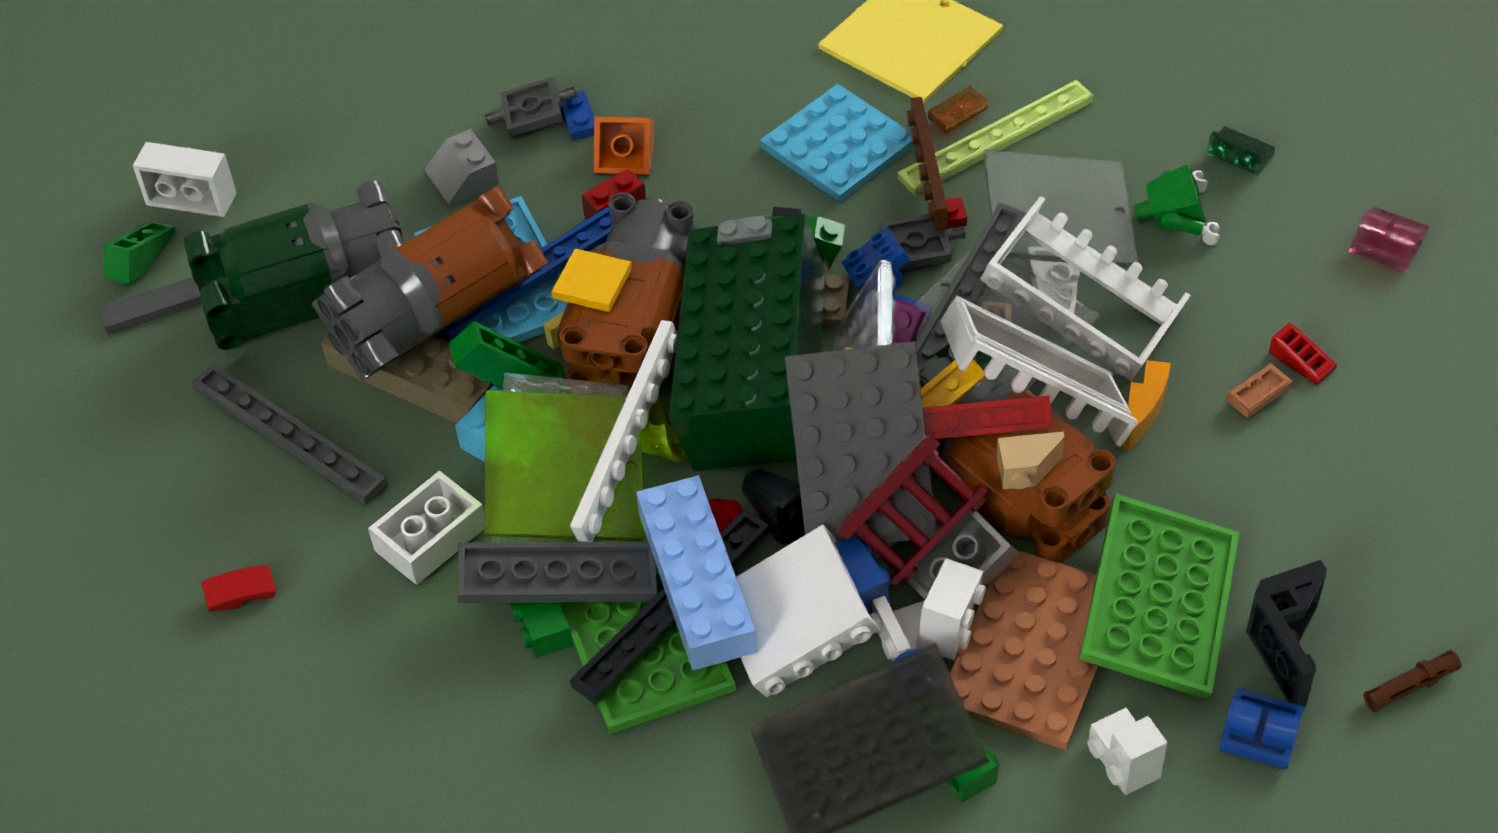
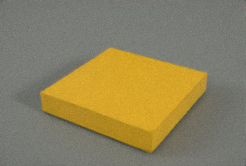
[551,248,632,312]

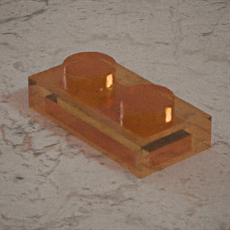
[928,86,988,133]

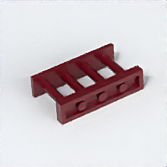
[837,433,988,586]

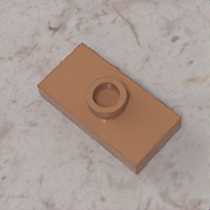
[1226,363,1293,419]

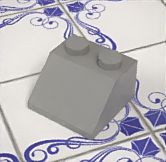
[425,129,500,208]

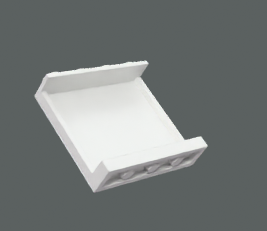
[736,525,880,698]

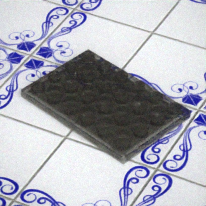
[749,643,989,833]

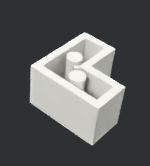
[917,558,986,660]
[1087,708,1167,795]

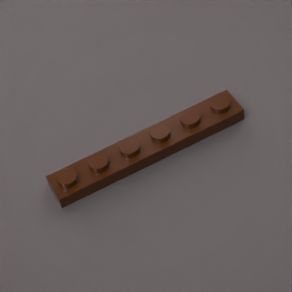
[906,97,948,231]

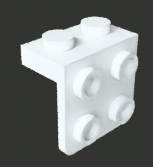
[869,596,944,662]

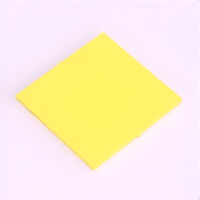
[818,0,1004,104]

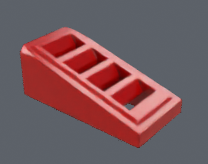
[1269,322,1337,385]

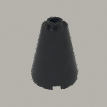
[742,469,805,545]

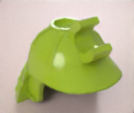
[637,397,688,463]

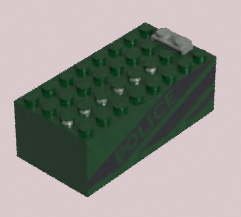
[669,214,825,472]

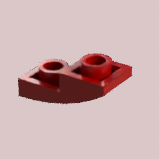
[201,564,276,612]

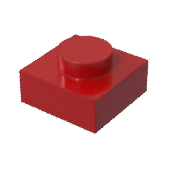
[946,197,967,228]

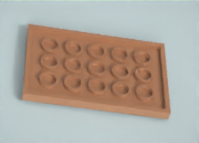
[944,550,1100,751]

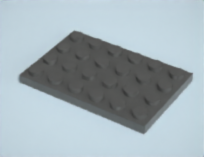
[785,341,936,544]

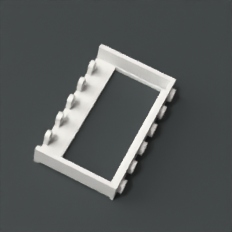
[980,196,1191,381]
[940,295,1138,447]

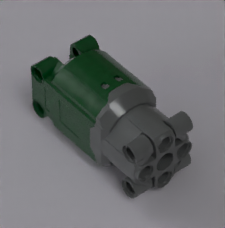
[183,180,404,350]

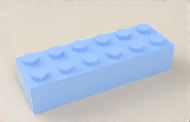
[636,475,757,671]

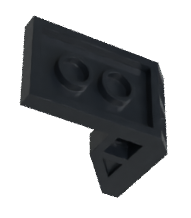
[1246,560,1327,708]

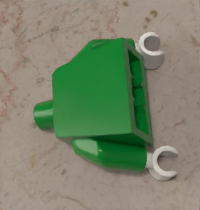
[1133,164,1220,245]

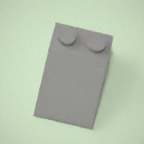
[907,510,1020,600]

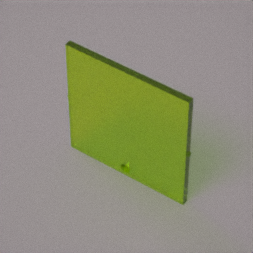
[485,390,644,541]

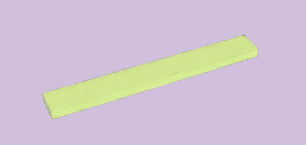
[898,80,1094,196]

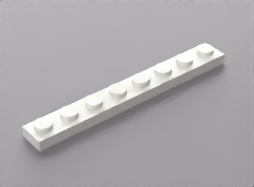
[570,320,678,542]

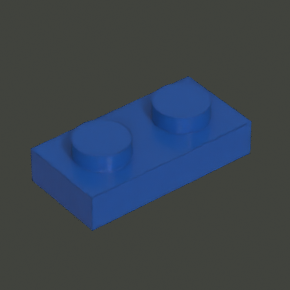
[561,90,594,141]

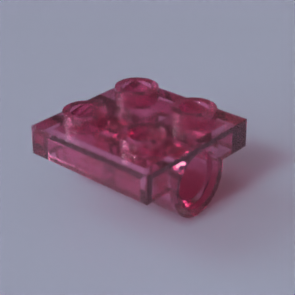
[1349,206,1429,272]

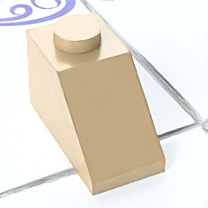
[997,432,1065,489]

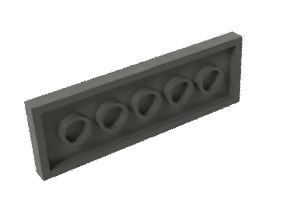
[458,542,657,603]

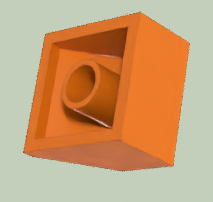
[594,117,654,174]

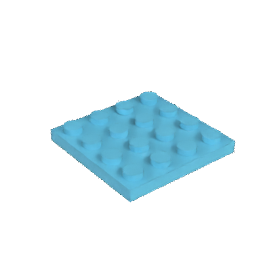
[760,84,917,203]

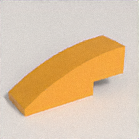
[1123,360,1171,450]

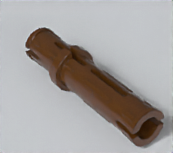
[1363,650,1462,712]

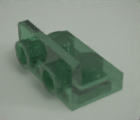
[1207,126,1275,175]

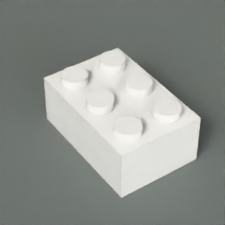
[133,142,237,217]
[368,471,487,585]

